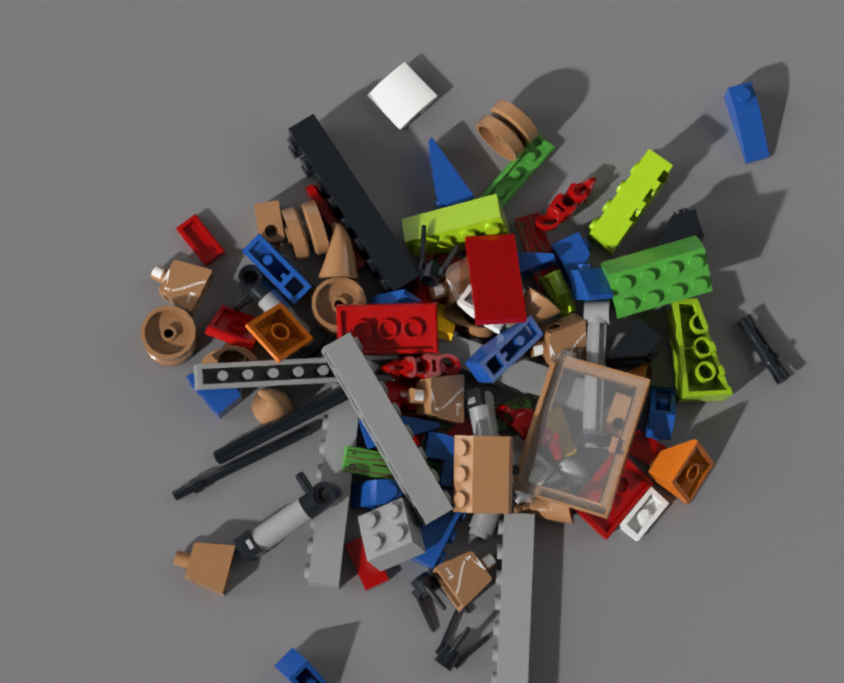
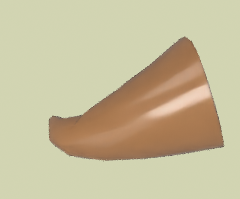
[318,221,358,280]
[510,286,561,327]
[251,388,294,425]
[514,485,574,525]

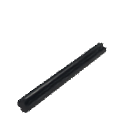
[213,387,349,464]

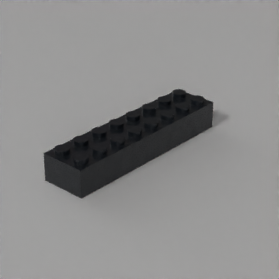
[287,114,420,294]

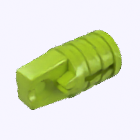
[540,270,576,317]

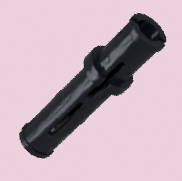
[737,314,791,385]

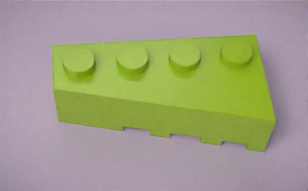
[588,149,673,255]
[402,194,510,256]
[666,298,733,403]

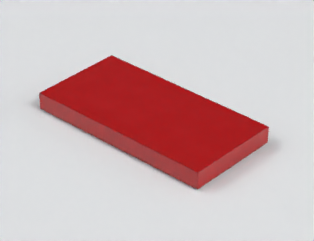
[465,234,527,325]
[336,302,439,355]

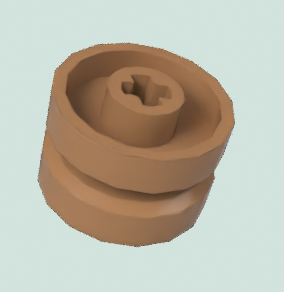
[476,99,539,161]
[280,200,329,262]
[312,277,367,338]
[141,305,198,367]

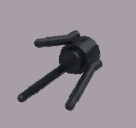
[418,225,459,287]
[411,572,471,632]
[434,609,489,672]

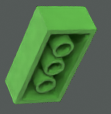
[601,235,713,319]

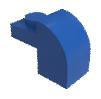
[424,431,454,488]

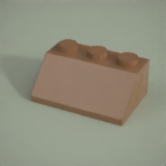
[453,435,513,514]

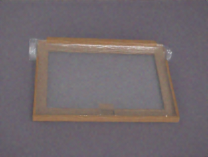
[512,349,652,519]

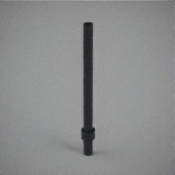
[172,425,312,501]

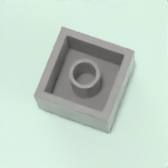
[357,498,426,571]

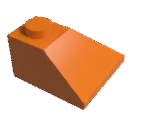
[245,302,314,363]
[648,439,715,505]

